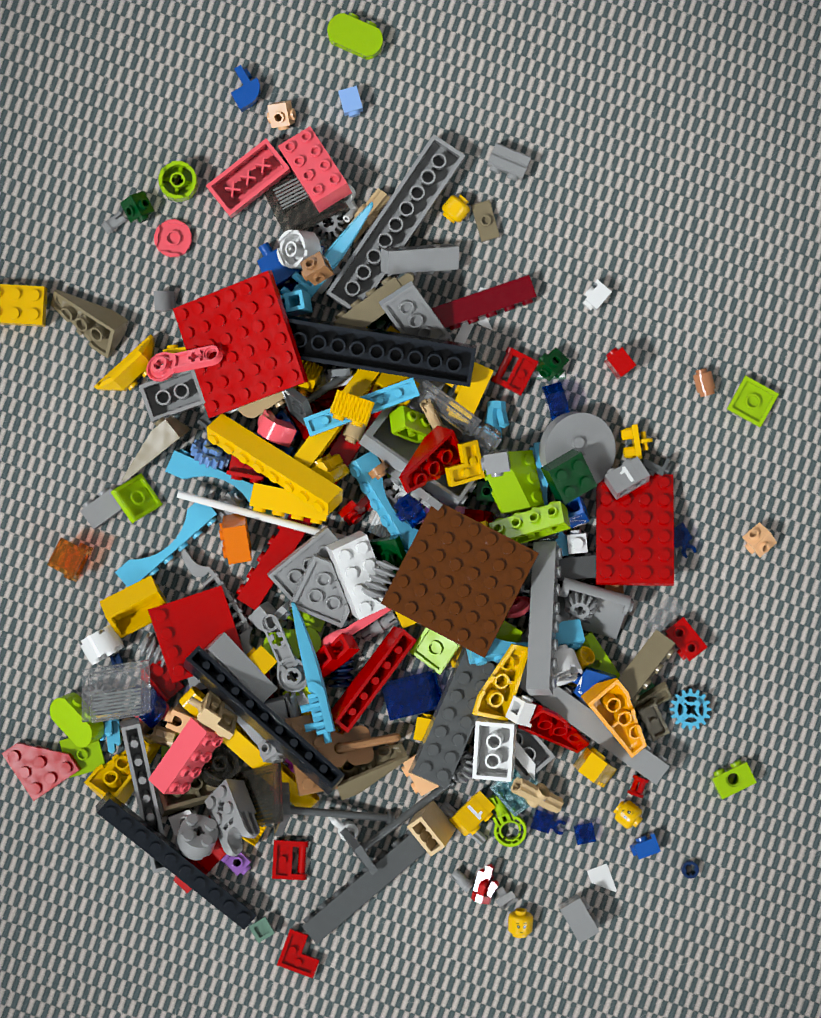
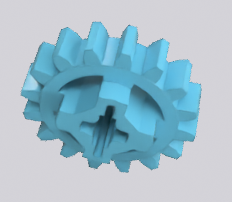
[669,688,712,730]

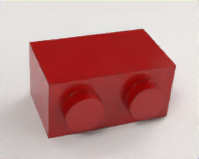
[604,347,636,379]

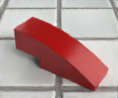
[316,633,360,677]

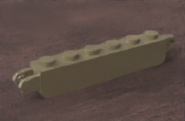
[328,272,415,328]

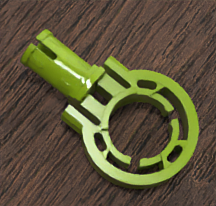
[489,793,527,847]

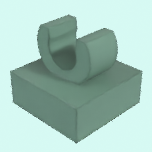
[249,916,275,943]

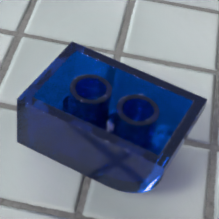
[382,670,443,721]

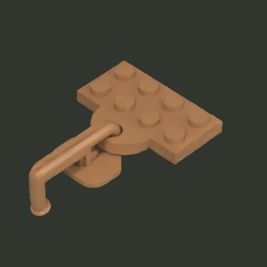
[284,714,401,796]

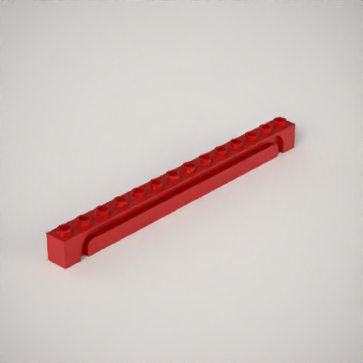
[236,382,381,610]

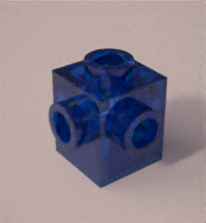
[393,493,426,529]

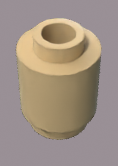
[343,422,367,444]

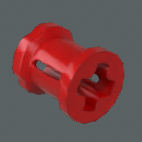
[627,774,650,798]

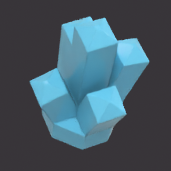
[484,401,509,441]
[100,714,122,754]

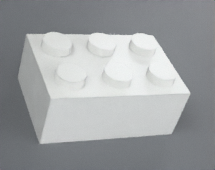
[472,717,517,782]

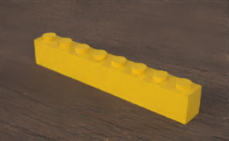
[207,414,343,515]

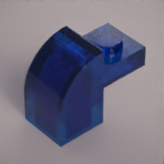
[542,382,570,422]
[132,684,166,729]

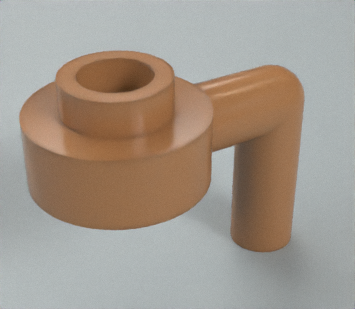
[368,458,390,480]

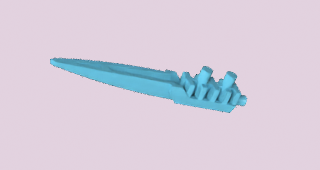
[280,202,373,298]
[291,602,335,744]

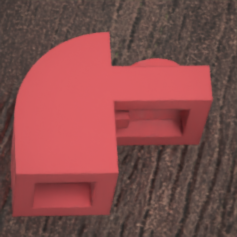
[257,410,297,447]

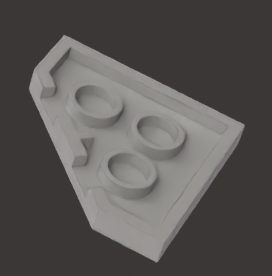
[289,554,350,628]

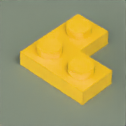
[445,440,485,487]

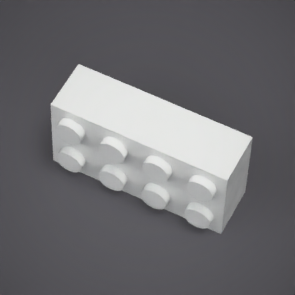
[325,531,387,620]

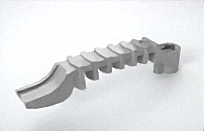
[181,549,254,655]

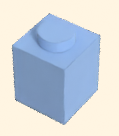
[338,86,363,118]

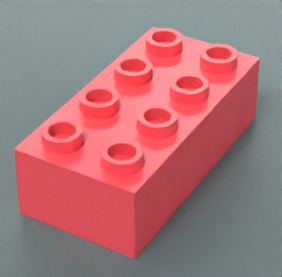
[278,126,352,213]
[206,139,291,219]
[148,718,224,794]

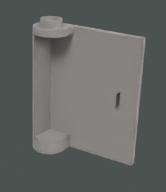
[556,577,634,639]

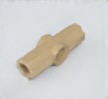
[344,188,390,243]
[120,717,180,747]
[511,777,564,813]

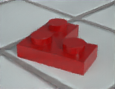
[338,495,373,526]
[277,928,320,978]

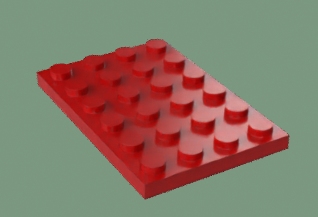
[596,474,674,586]

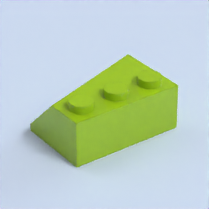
[481,450,545,514]

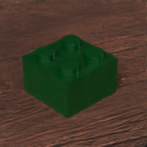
[541,449,597,505]

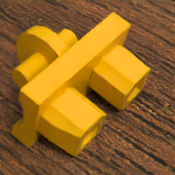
[620,424,653,459]

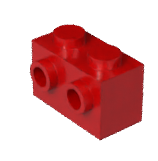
[664,617,707,661]

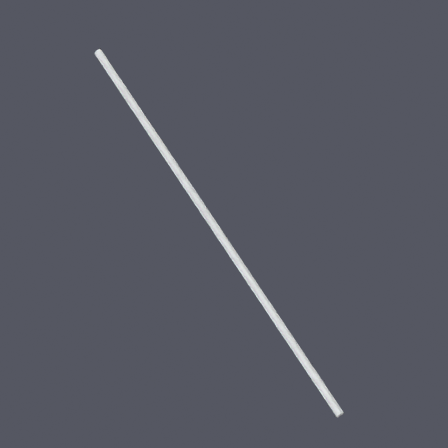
[177,490,558,597]

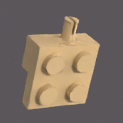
[188,691,238,740]

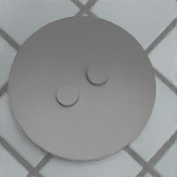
[539,411,616,484]

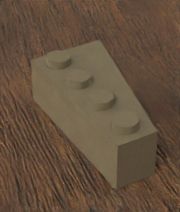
[618,629,676,705]

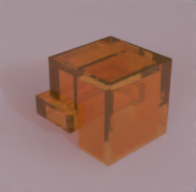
[47,538,93,582]

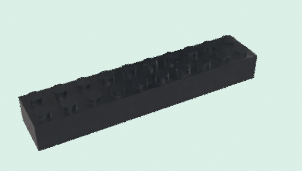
[287,315,477,387]

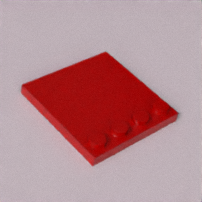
[148,585,244,683]

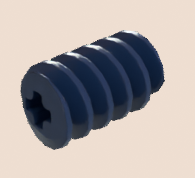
[328,658,354,688]

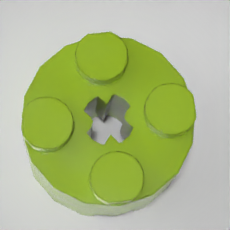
[158,161,198,202]

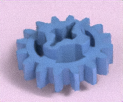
[190,437,231,470]

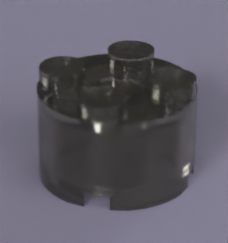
[199,744,239,787]

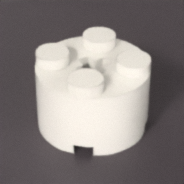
[277,230,323,270]
[78,624,124,665]
[554,644,583,687]

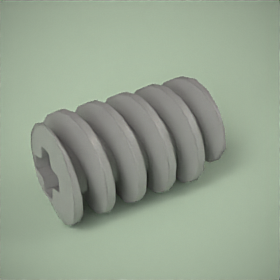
[361,560,399,602]
[137,633,166,668]

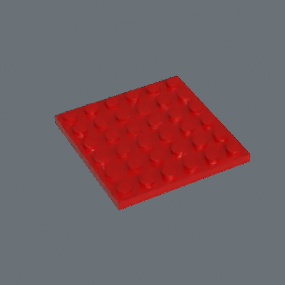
[173,270,308,418]

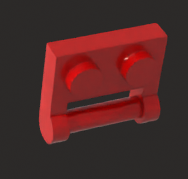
[490,347,538,396]
[272,839,309,880]

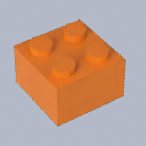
[219,514,252,564]

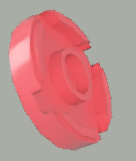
[154,219,192,258]

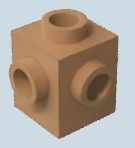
[300,251,334,286]

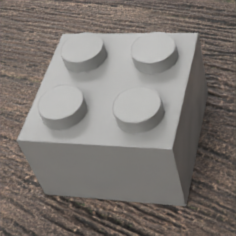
[558,893,600,943]

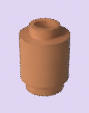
[693,368,716,397]

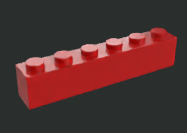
[331,626,417,733]

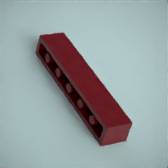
[431,275,537,331]

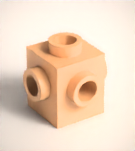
[267,100,296,130]
[742,522,777,557]

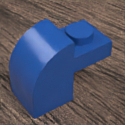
[231,65,261,112]

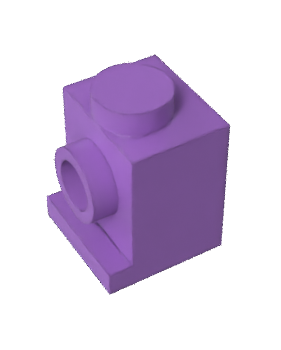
[221,851,252,876]

